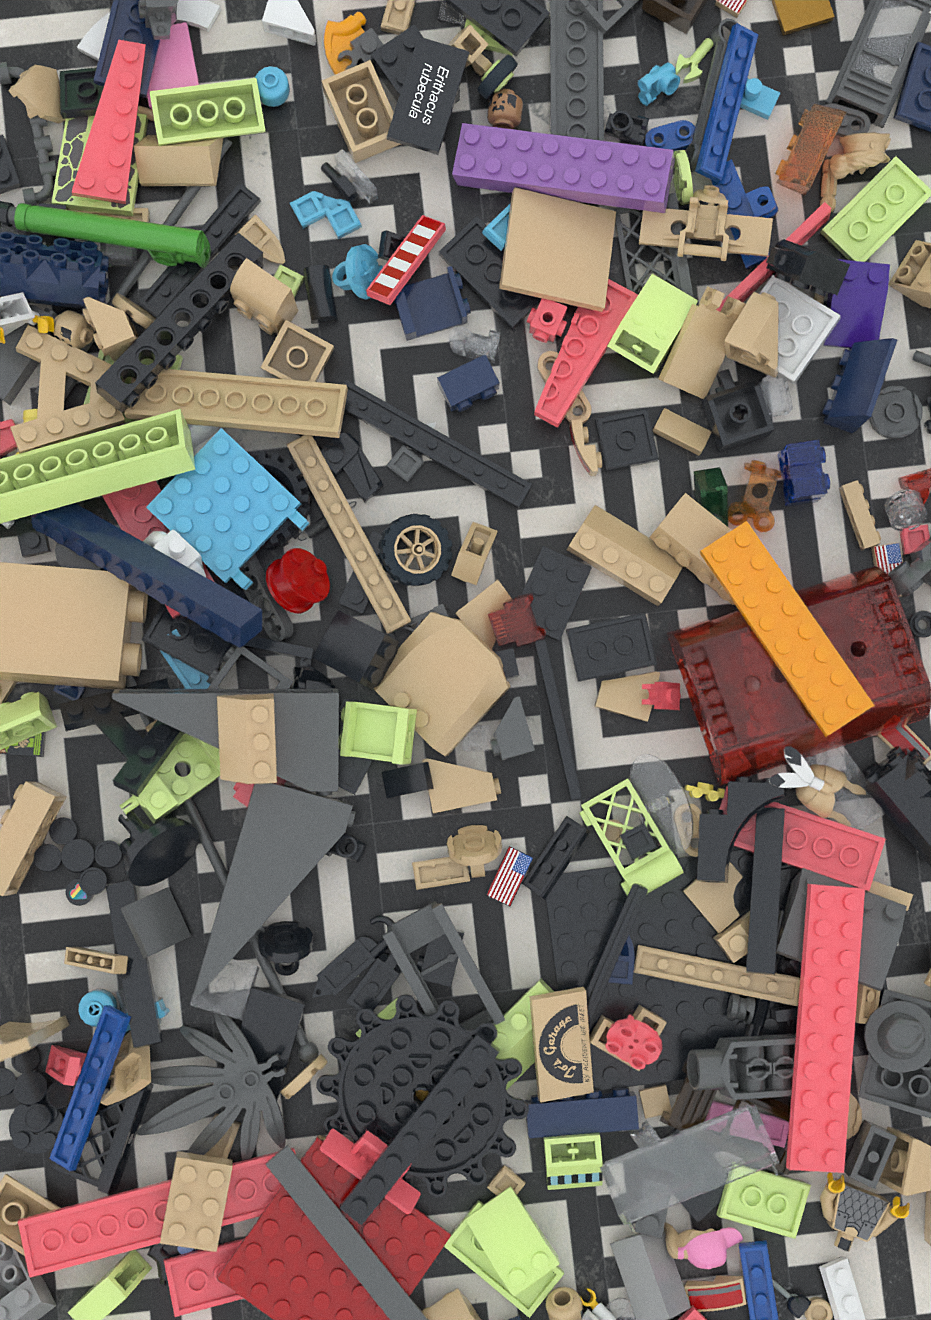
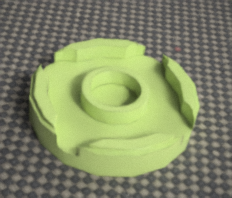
[673,150,693,205]

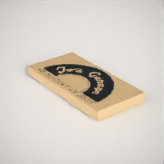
[529,987,594,1103]

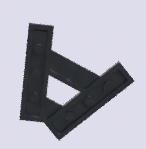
[59,678,184,797]

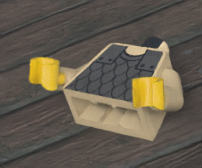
[820,1173,910,1252]

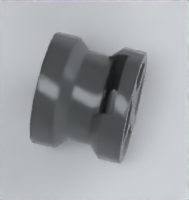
[727,993,755,1024]

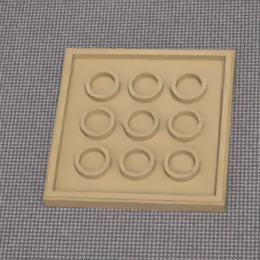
[499,187,616,312]

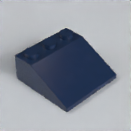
[822,338,898,433]

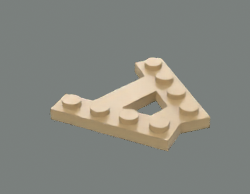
[10,325,126,454]

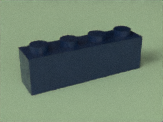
[525,1087,639,1138]

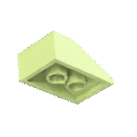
[465,1186,560,1297]

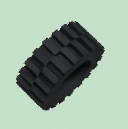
[248,451,312,550]

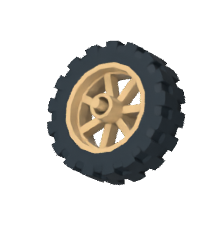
[378,514,452,586]

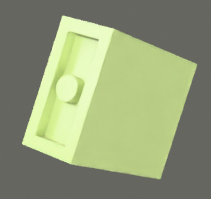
[339,701,417,765]

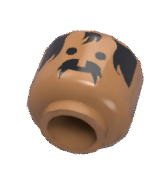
[487,89,523,129]

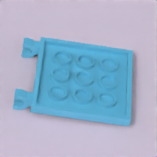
[146,428,310,590]

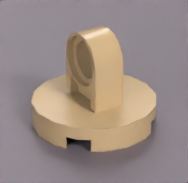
[447,825,502,878]

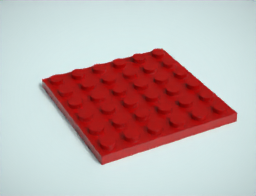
[217,1136,451,1320]

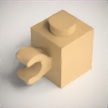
[448,25,492,76]

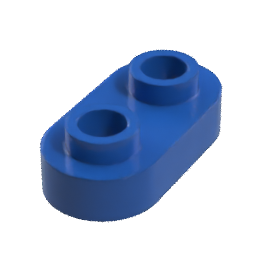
[644,120,695,151]

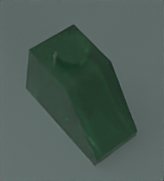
[694,467,728,527]

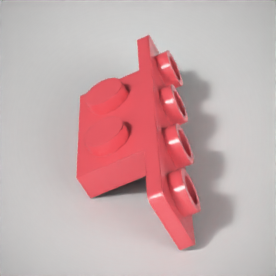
[320,1129,421,1215]

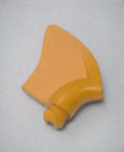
[324,12,366,75]

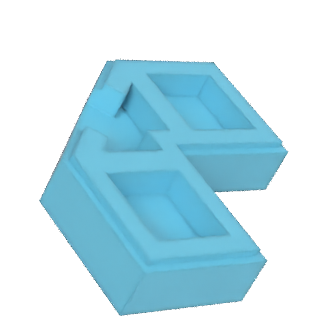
[290,191,362,239]

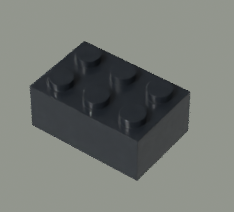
[371,24,460,104]

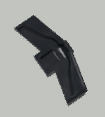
[296,431,384,503]

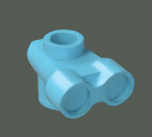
[638,62,680,106]

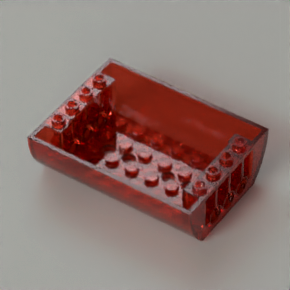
[667,566,931,786]

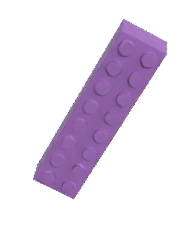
[452,123,675,213]

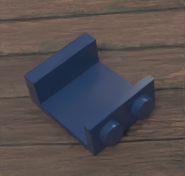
[394,266,471,341]

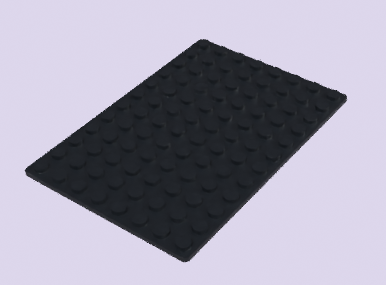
[546,849,888,1090]

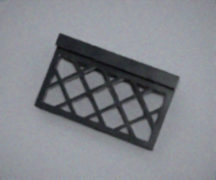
[52,1079,154,1194]

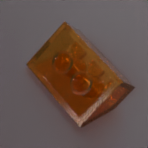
[775,104,846,196]

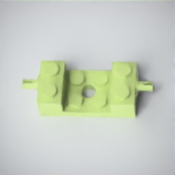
[119,733,220,824]

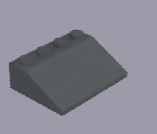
[776,868,907,991]
[858,989,931,1119]

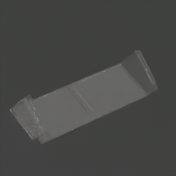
[600,1104,780,1233]

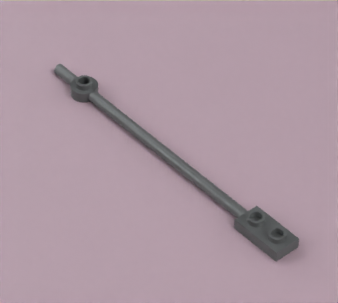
[35,138,232,399]

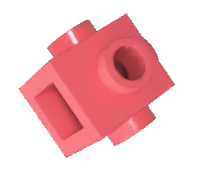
[527,298,567,343]

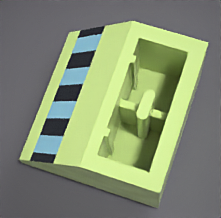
[543,1133,603,1190]

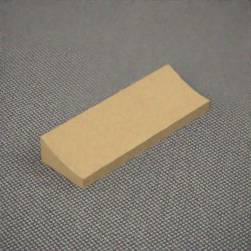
[0,1015,69,1061]

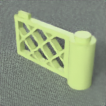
[579,779,684,896]

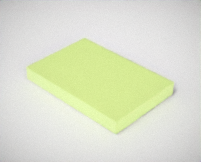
[716,1161,811,1239]

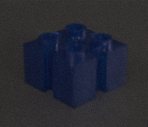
[777,440,830,507]

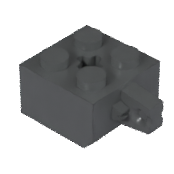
[138,0,179,40]

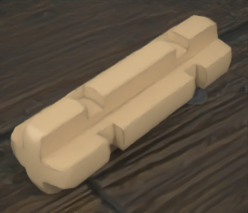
[820,159,837,212]

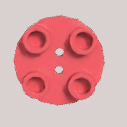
[606,1014,662,1069]

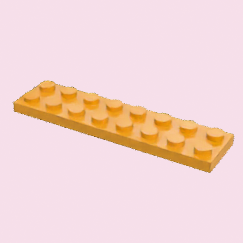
[700,521,874,737]

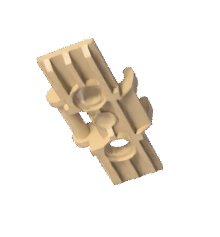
[639,197,773,261]

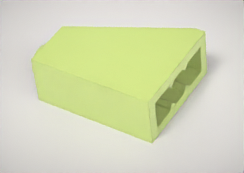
[68,1250,152,1320]

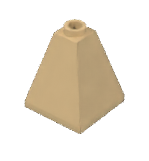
[879,1126,931,1196]

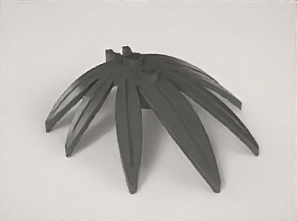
[136,1006,287,1161]

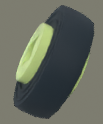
[477,54,518,99]

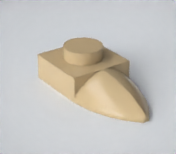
[235,214,285,264]

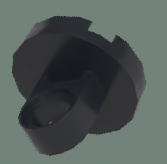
[258,921,313,976]

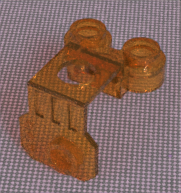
[727,460,782,532]

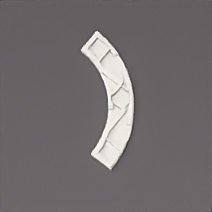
[77,0,221,61]

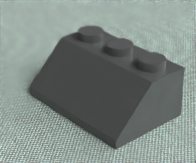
[490,696,535,761]

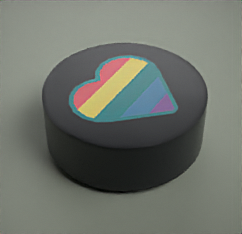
[66,878,94,906]

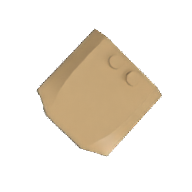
[374,612,511,756]

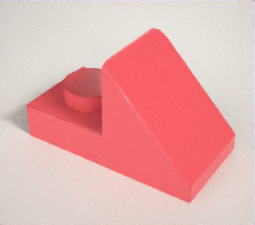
[45,1045,87,1086]

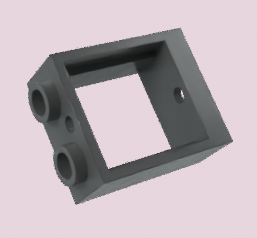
[206,646,293,689]

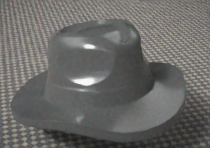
[864,1001,931,1073]

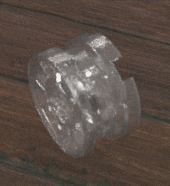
[884,489,928,531]

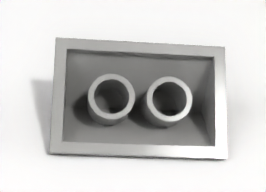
[610,1230,691,1320]

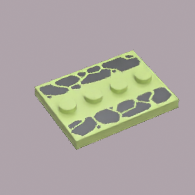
[52,114,148,216]

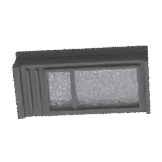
[825,0,931,128]

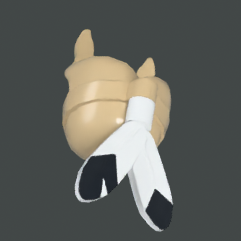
[769,746,866,826]

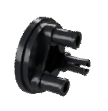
[118,810,199,887]

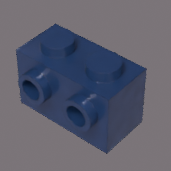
[437,354,500,412]

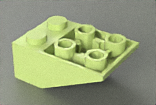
[607,274,698,374]

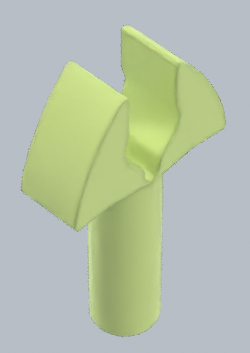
[675,38,714,83]

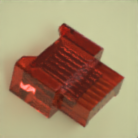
[488,592,546,647]

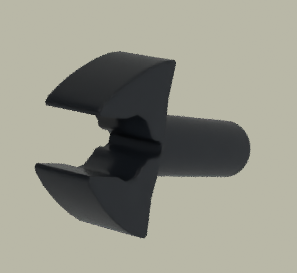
[321,162,359,202]

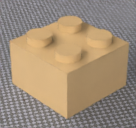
[260,320,334,382]

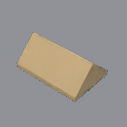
[133,135,223,186]
[0,1174,60,1256]

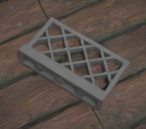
[614,193,694,298]

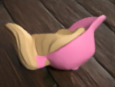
[664,1223,743,1269]

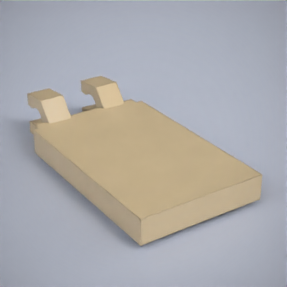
[658,286,746,399]

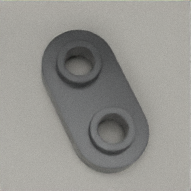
[817,103,870,137]

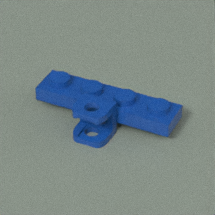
[711,159,779,269]

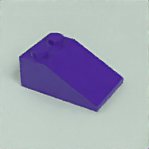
[823,259,890,348]

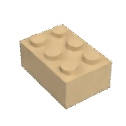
[321,60,400,163]
[160,1151,233,1252]

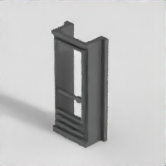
[382,901,505,1029]

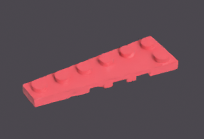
[72,40,146,204]
[534,279,638,428]

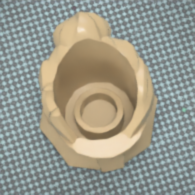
[829,132,891,179]

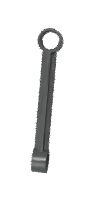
[685,18,737,172]

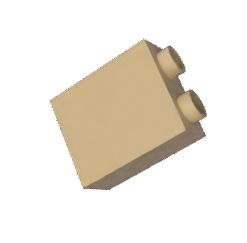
[0,562,148,689]

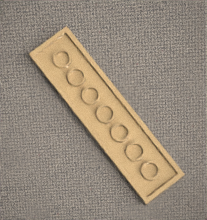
[124,369,348,438]

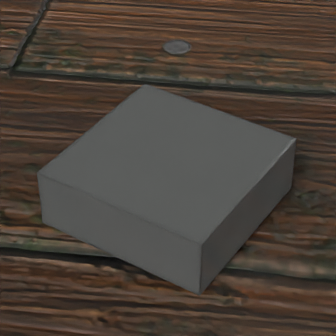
[386,445,424,483]

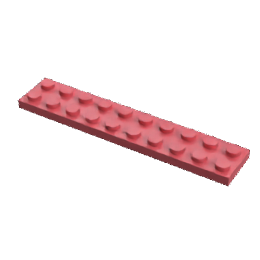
[786,884,865,1173]
[18,1147,295,1278]

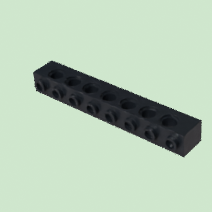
[95,233,264,413]

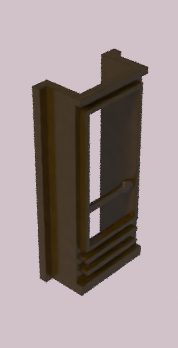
[659,1060,791,1175]

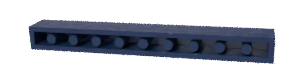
[31,503,262,648]

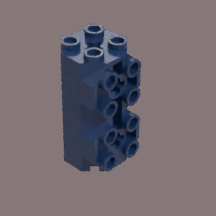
[0,231,109,309]

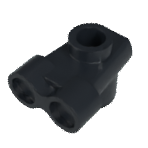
[604,110,649,146]
[325,832,366,862]

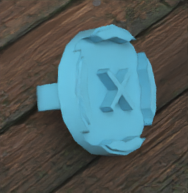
[332,244,383,299]

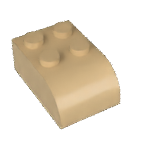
[230,258,298,335]

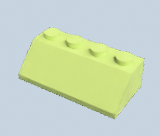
[150,78,265,146]
[0,692,57,750]
[493,978,554,1090]

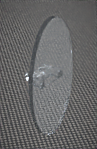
[629,754,693,854]

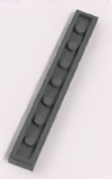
[266,1145,428,1320]

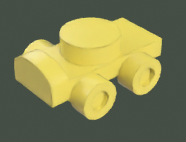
[684,782,725,801]

